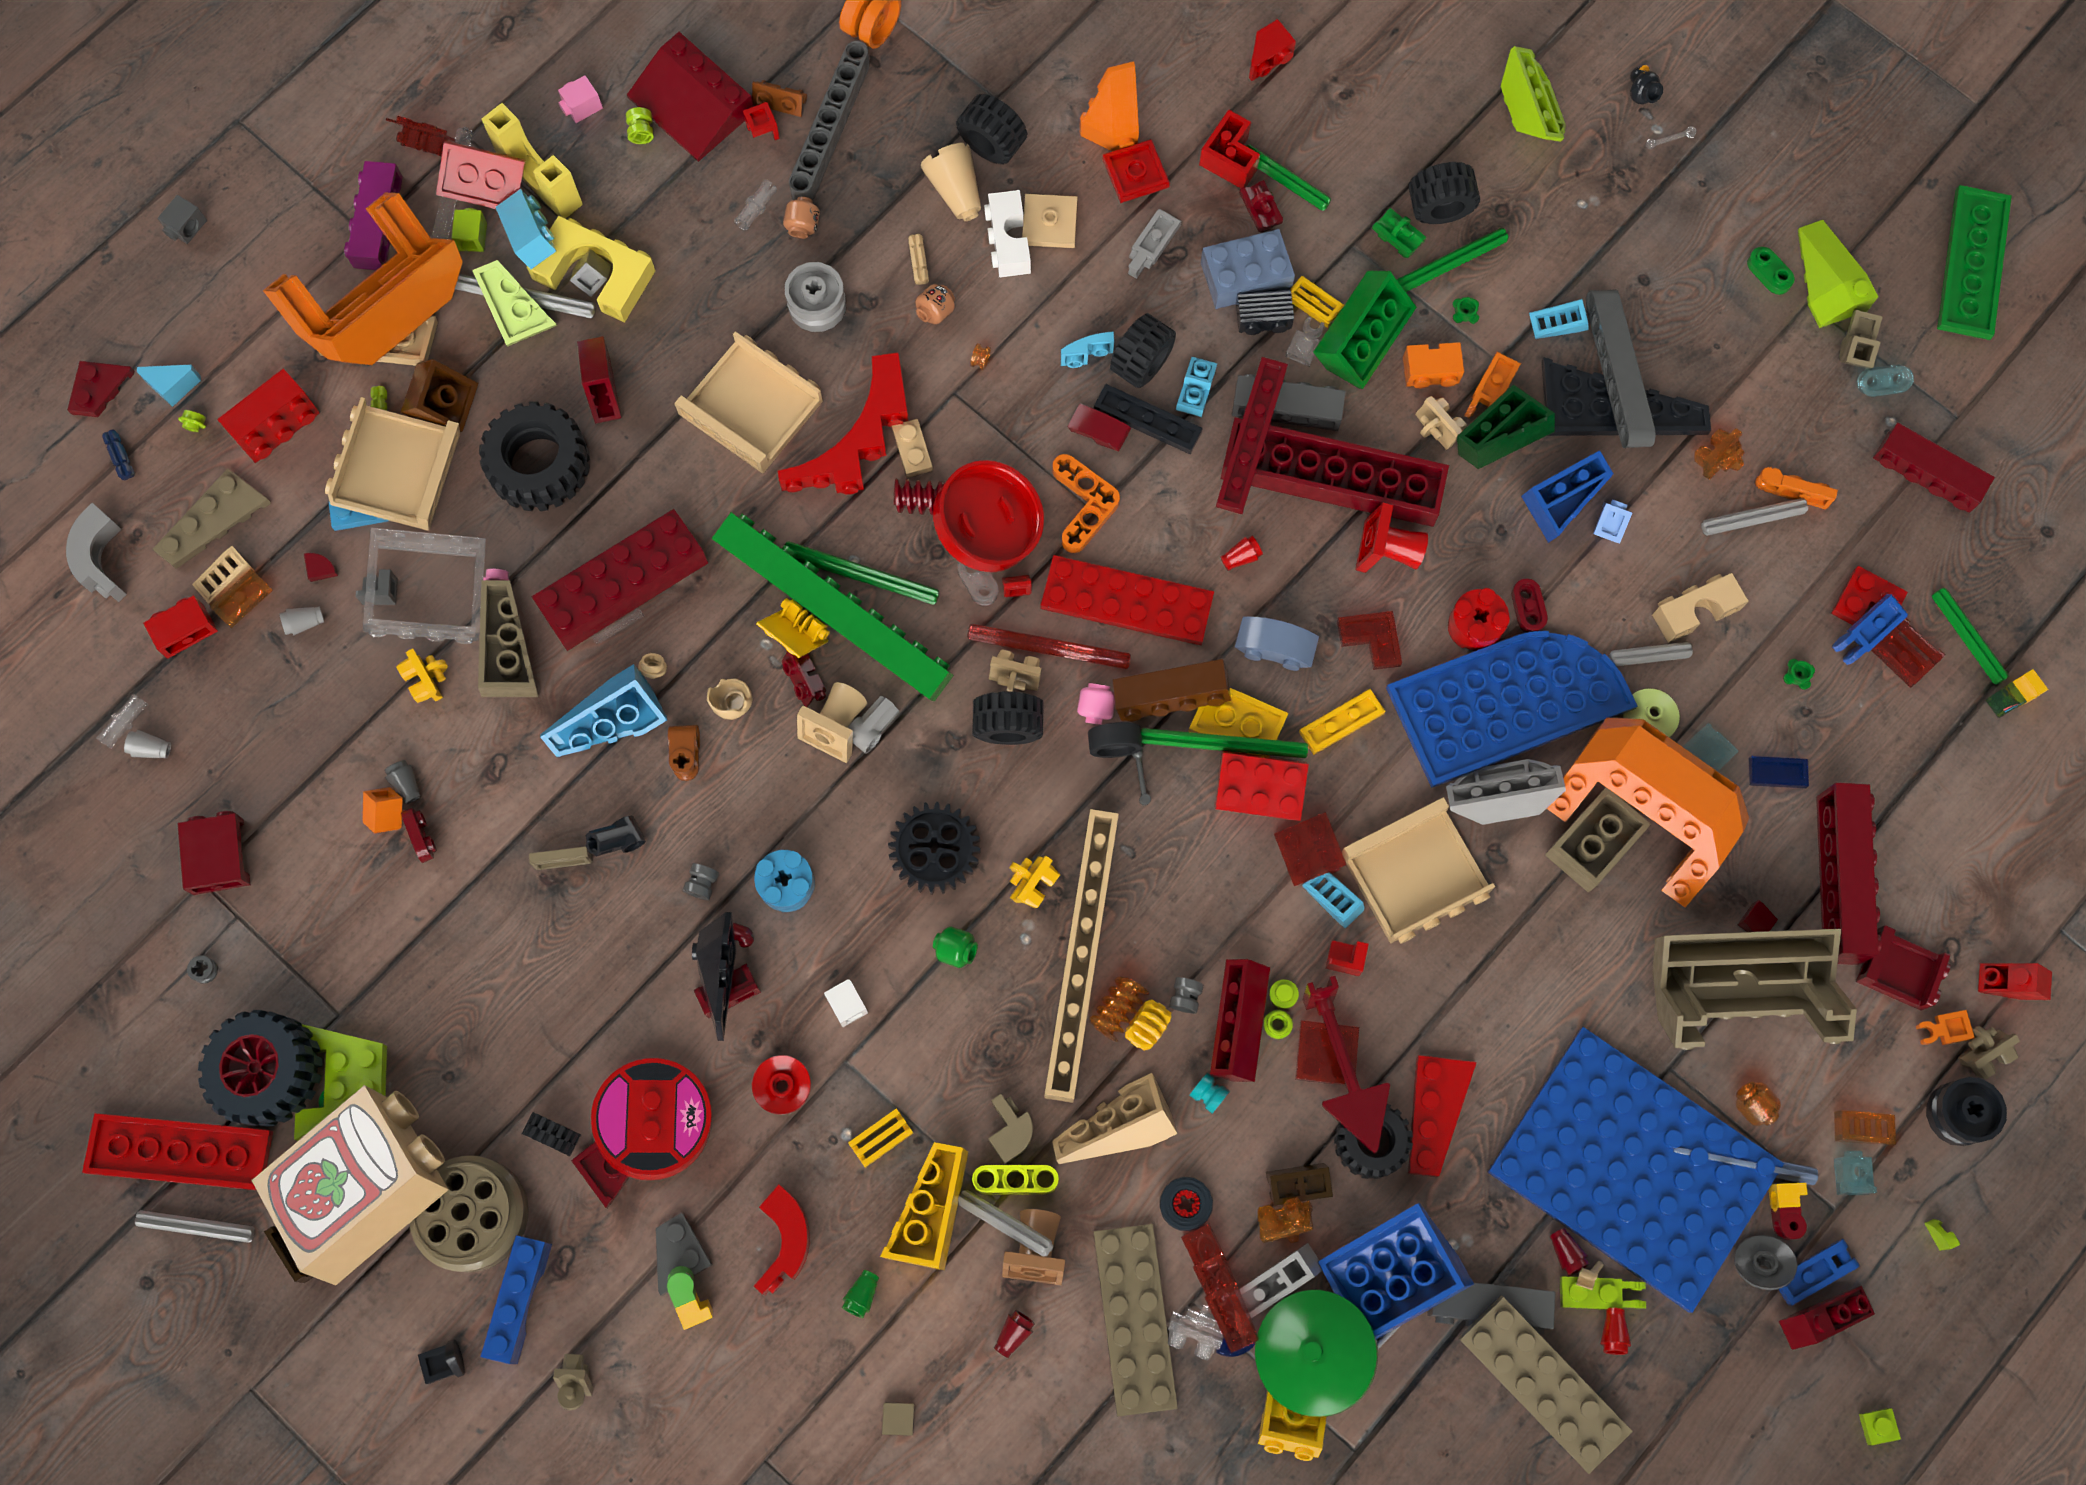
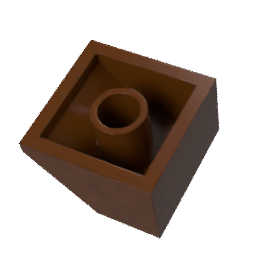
[400,359,479,432]

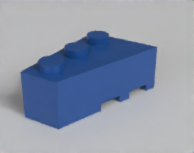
[1521,450,1613,543]

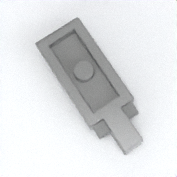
[1128,209,1181,279]

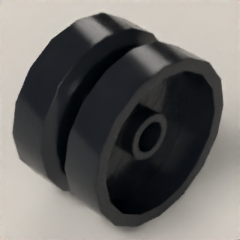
[1926,1077,2007,1146]

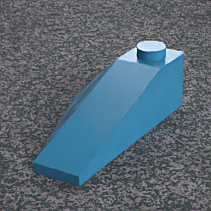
[540,664,667,757]

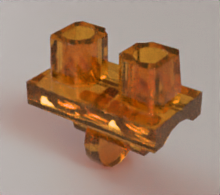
[1694,428,1745,480]
[1258,1197,1313,1243]

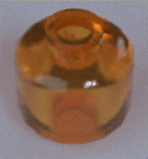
[1735,1081,1781,1126]

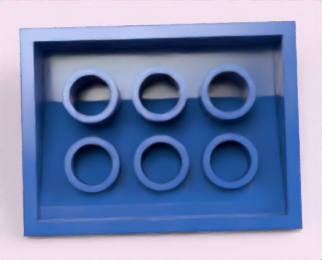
[1318,1203,1474,1339]

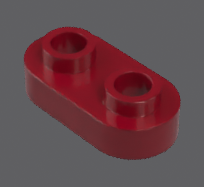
[1511,579,1548,633]
[401,807,437,863]

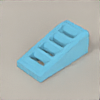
[1529,299,1589,339]
[1302,866,1365,928]

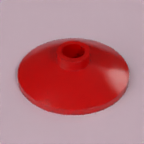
[752,1055,811,1115]

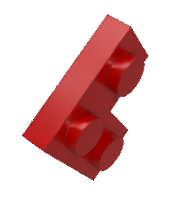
[1831,566,1908,625]

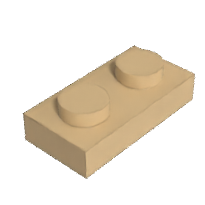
[892,419,933,478]

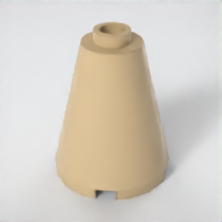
[921,143,981,221]

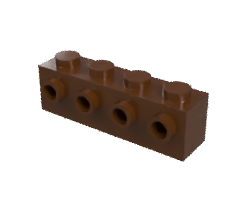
[1113,659,1232,722]

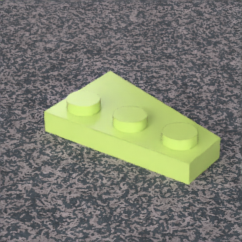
[472,260,557,347]

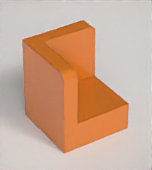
[363,787,402,834]

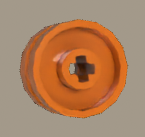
[839,0,901,49]

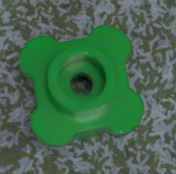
[1452,297,1479,324]
[1783,659,1815,690]

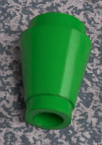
[842,1270,879,1318]

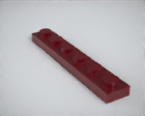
[1216,357,1288,514]

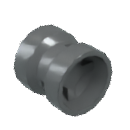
[682,863,719,900]
[1169,977,1204,1014]

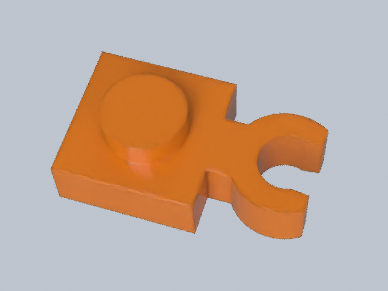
[1916,1010,1975,1045]

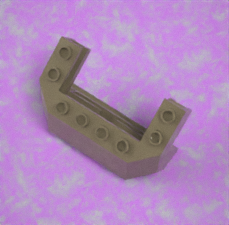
[1653,929,1857,1050]

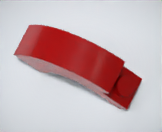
[754,1184,810,1295]

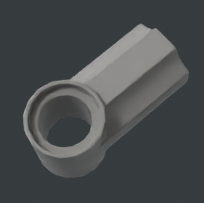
[848,696,899,754]

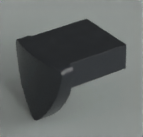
[418,1339,465,1385]

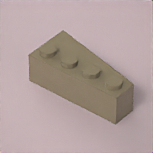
[478,580,538,697]

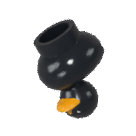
[1630,65,1663,105]

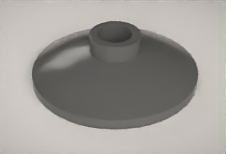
[1734,1235,1797,1290]

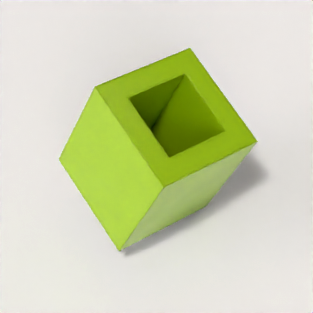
[452,208,487,252]

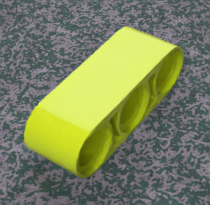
[972,1165,1059,1195]

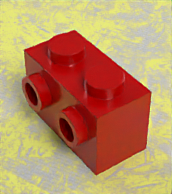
[143,595,218,659]

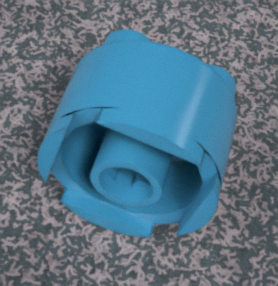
[754,850,815,912]

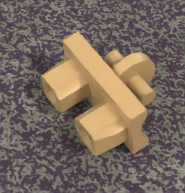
[1415,396,1467,450]
[989,650,1041,692]

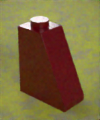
[577,336,622,424]

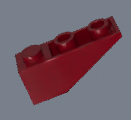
[1779,1286,1875,1350]

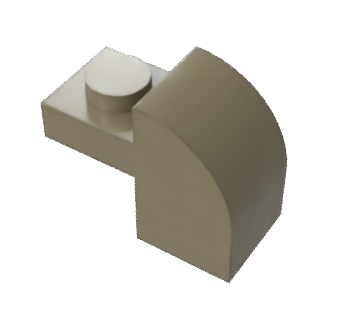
[1840,310,1883,369]
[988,1094,1033,1165]

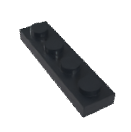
[1094,384,1203,455]

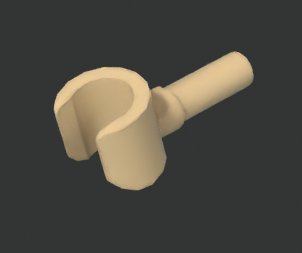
[1576,1261,1603,1290]

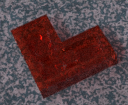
[1337,611,1402,670]

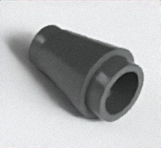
[384,760,421,804]

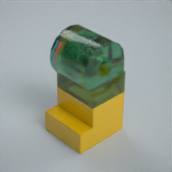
[1985,669,2049,719]

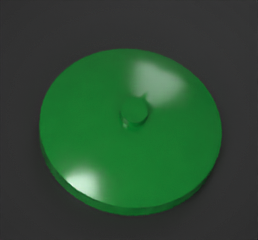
[1255,1290,1378,1417]

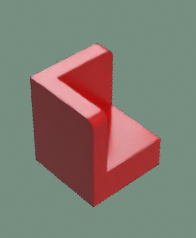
[743,102,780,140]
[1325,941,1369,977]

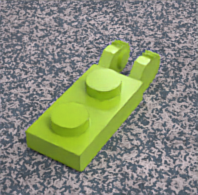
[1560,1276,1646,1310]

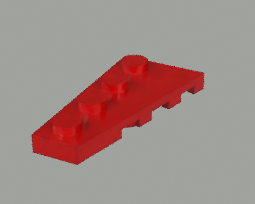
[1408,1055,1477,1177]

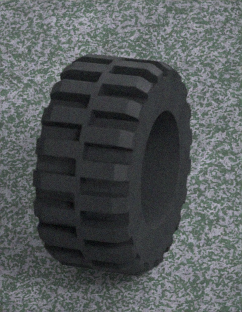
[479,401,590,511]

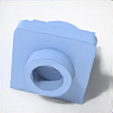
[1593,499,1632,544]

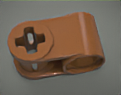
[668,725,700,781]

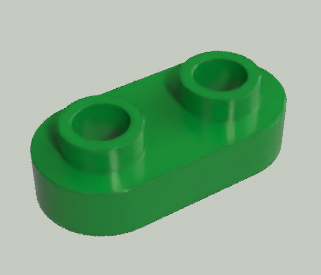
[1747,247,1795,295]

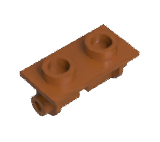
[752,80,807,117]

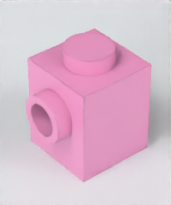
[558,75,603,123]

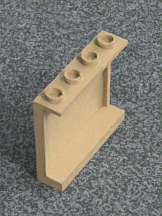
[675,331,823,473]
[325,397,460,531]
[1341,797,1495,944]

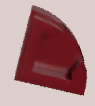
[304,553,338,582]

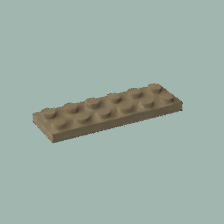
[1093,1224,1178,1417]
[1458,1295,1633,1474]

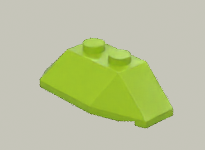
[1500,46,1566,142]

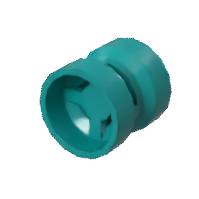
[1189,1073,1230,1114]

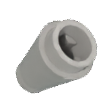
[279,606,324,636]
[124,730,171,759]

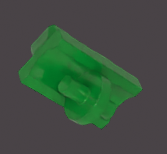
[1372,208,1426,258]

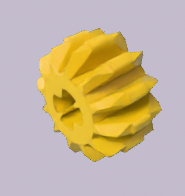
[1125,999,1171,1051]

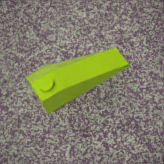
[1798,220,1878,328]

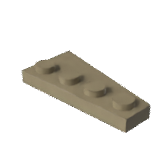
[152,468,271,569]

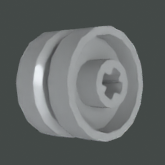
[785,262,846,332]

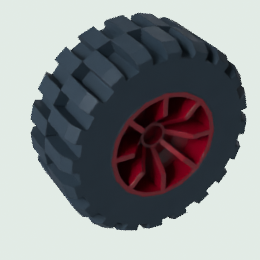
[198,1010,322,1127]

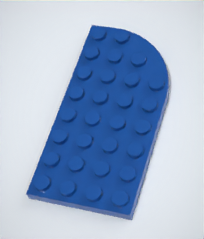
[1386,631,1638,788]

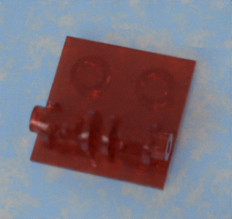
[386,116,455,157]
[1274,812,1347,886]

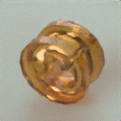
[970,343,991,370]

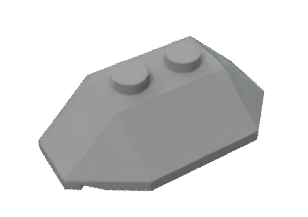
[1446,759,1566,825]

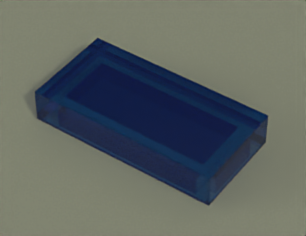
[1749,756,1809,789]

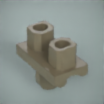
[1958,1026,2020,1079]
[553,1354,593,1410]

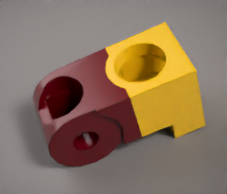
[1768,1183,1808,1240]

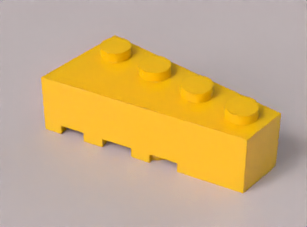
[880,1142,968,1270]

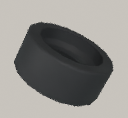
[1088,722,1143,758]

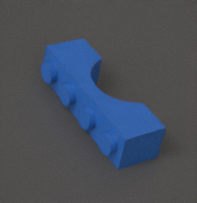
[480,1235,552,1364]

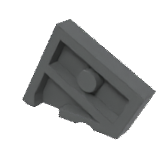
[656,1213,712,1296]

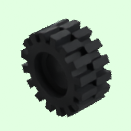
[521,1112,581,1156]

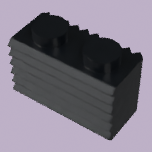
[1236,290,1294,335]

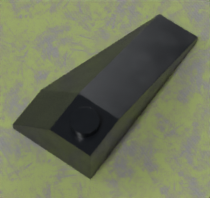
[692,912,736,1041]

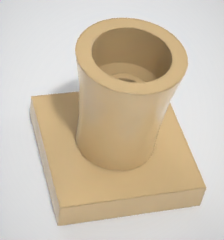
[797,682,867,763]

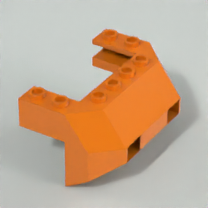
[263,192,463,365]
[1546,718,1749,908]

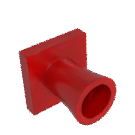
[1355,502,1428,573]

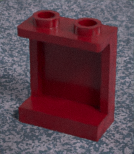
[178,811,251,895]
[1856,925,1951,1011]

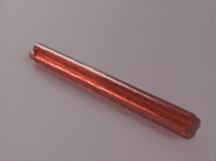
[967,624,1131,669]

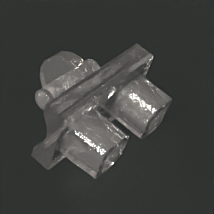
[1168,1305,1224,1360]

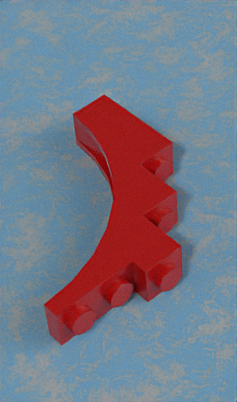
[778,353,908,495]

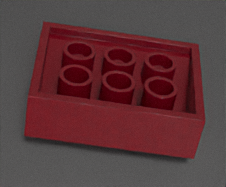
[627,32,753,162]

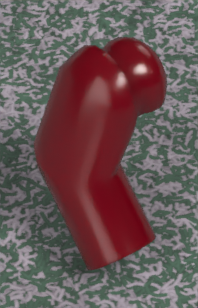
[733,923,754,948]

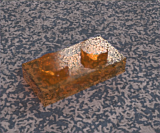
[210,569,273,628]

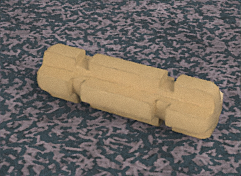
[908,234,929,285]

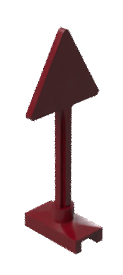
[1302,976,1390,1153]

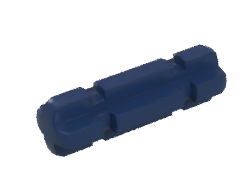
[102,430,135,481]

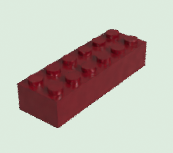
[531,509,708,651]
[1816,783,1882,965]

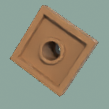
[1002,1209,1065,1285]

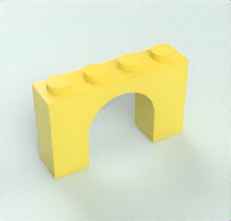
[482,103,583,219]
[527,216,655,323]

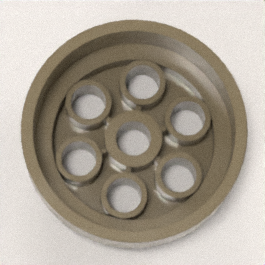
[409,1156,528,1273]

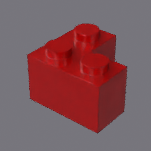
[1199,110,1260,188]

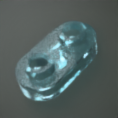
[1857,365,1914,397]

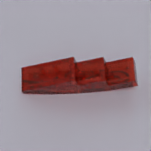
[1181,1223,1259,1353]

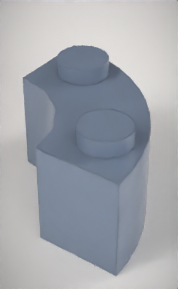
[1235,617,1319,671]

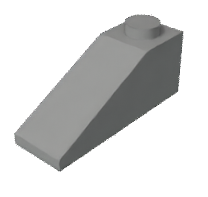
[1228,1243,1322,1323]

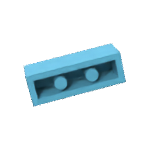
[496,189,556,269]

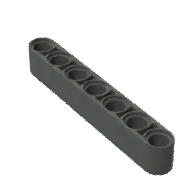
[789,40,870,201]
[1586,289,1656,448]

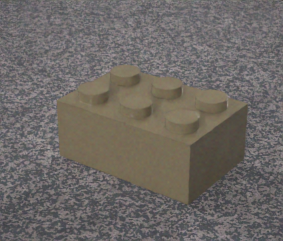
[1545,787,1651,893]

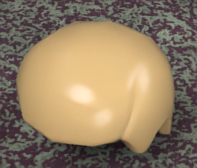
[707,678,753,720]

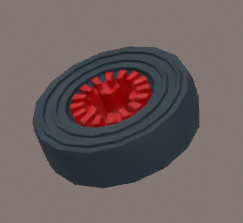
[1160,1177,1213,1231]

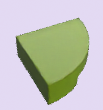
[1924,1219,1960,1251]

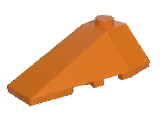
[1079,61,1139,151]

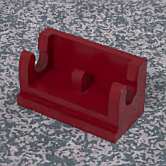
[694,963,761,1019]

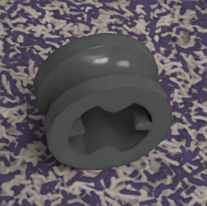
[187,955,218,984]

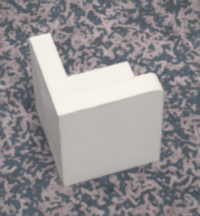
[824,980,868,1027]

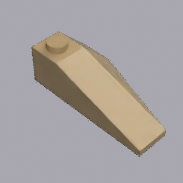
[1052,1073,1177,1164]

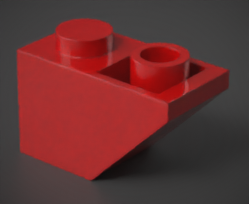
[1249,19,1296,81]
[1978,963,2052,1000]

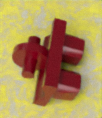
[1239,180,1283,233]

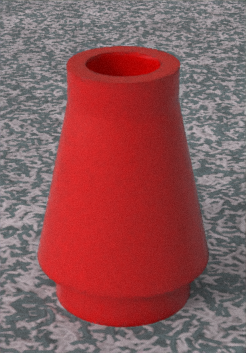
[1220,535,1263,571]
[1600,1308,1631,1355]

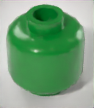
[933,926,978,968]

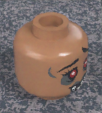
[783,197,820,239]
[915,284,955,324]

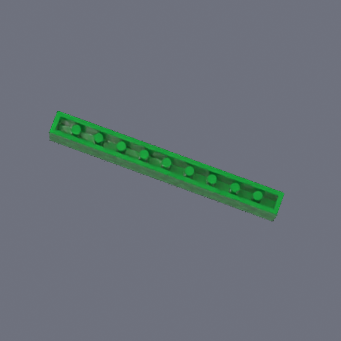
[712,512,954,702]

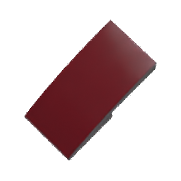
[1067,404,1131,451]

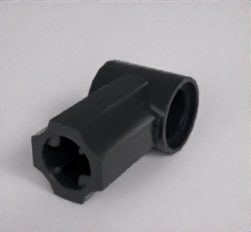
[585,815,646,857]

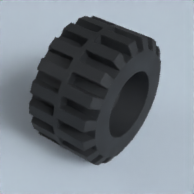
[956,94,1028,165]
[1409,162,1480,224]
[1110,313,1176,388]
[972,691,1044,745]
[1334,1104,1413,1179]

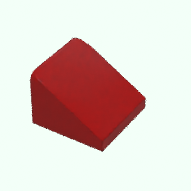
[1002,575,1032,597]

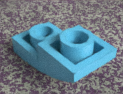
[1061,332,1114,368]
[1176,357,1217,417]

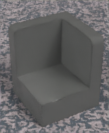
[570,249,611,297]
[355,569,398,605]

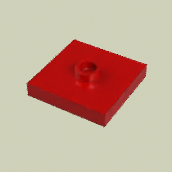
[1102,139,1170,203]

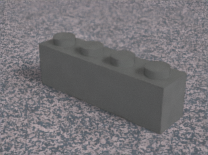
[1232,374,1345,431]
[1427,1282,1555,1335]

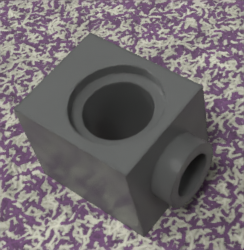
[157,195,207,244]

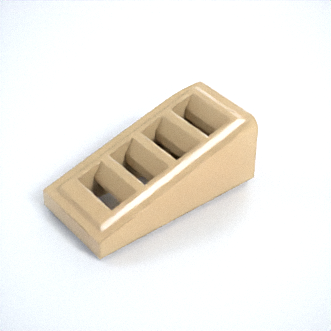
[192,546,254,606]

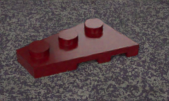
[571,1142,629,1209]

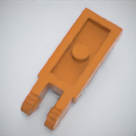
[1464,352,1521,419]
[1755,467,1838,509]

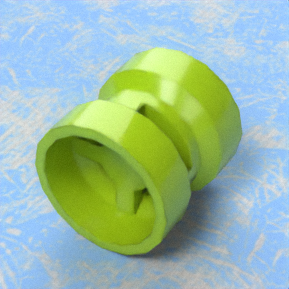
[626,107,654,144]

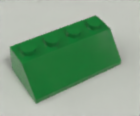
[1313,271,1417,389]

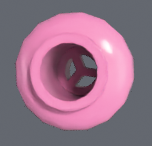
[1077,683,1115,725]

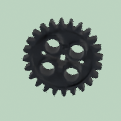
[888,802,981,895]

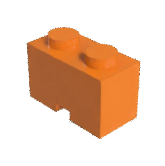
[1403,342,1464,389]

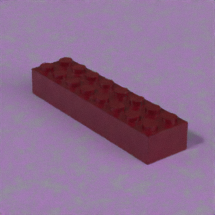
[1220,417,1449,527]

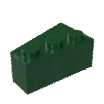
[1457,384,1555,469]

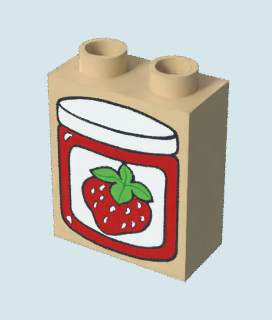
[252,1085,449,1285]

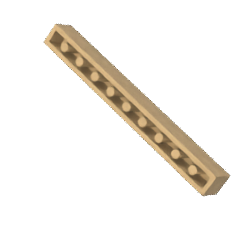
[1045,809,1119,1103]

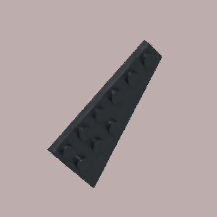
[1541,357,1711,436]

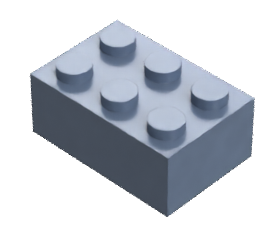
[1201,229,1295,309]

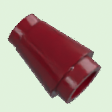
[1549,1228,1590,1276]
[994,1310,1035,1358]

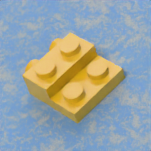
[1258,1391,1327,1461]

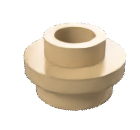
[638,653,667,679]

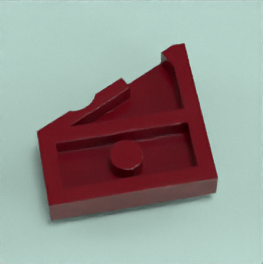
[67,361,135,417]

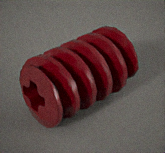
[894,478,943,515]

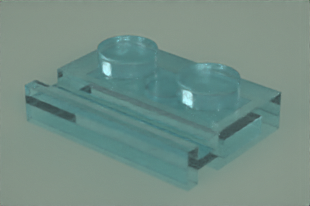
[1683,723,1739,771]

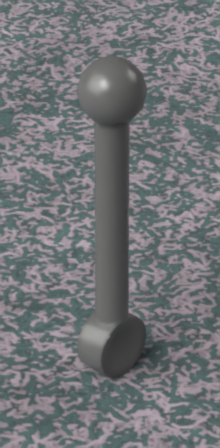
[1132,750,1151,806]

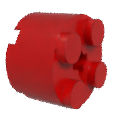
[1448,588,1510,652]

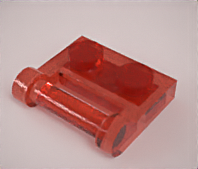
[1871,618,1946,688]

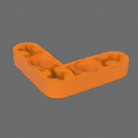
[1052,454,1120,553]

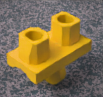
[396,648,448,703]
[1009,856,1060,908]

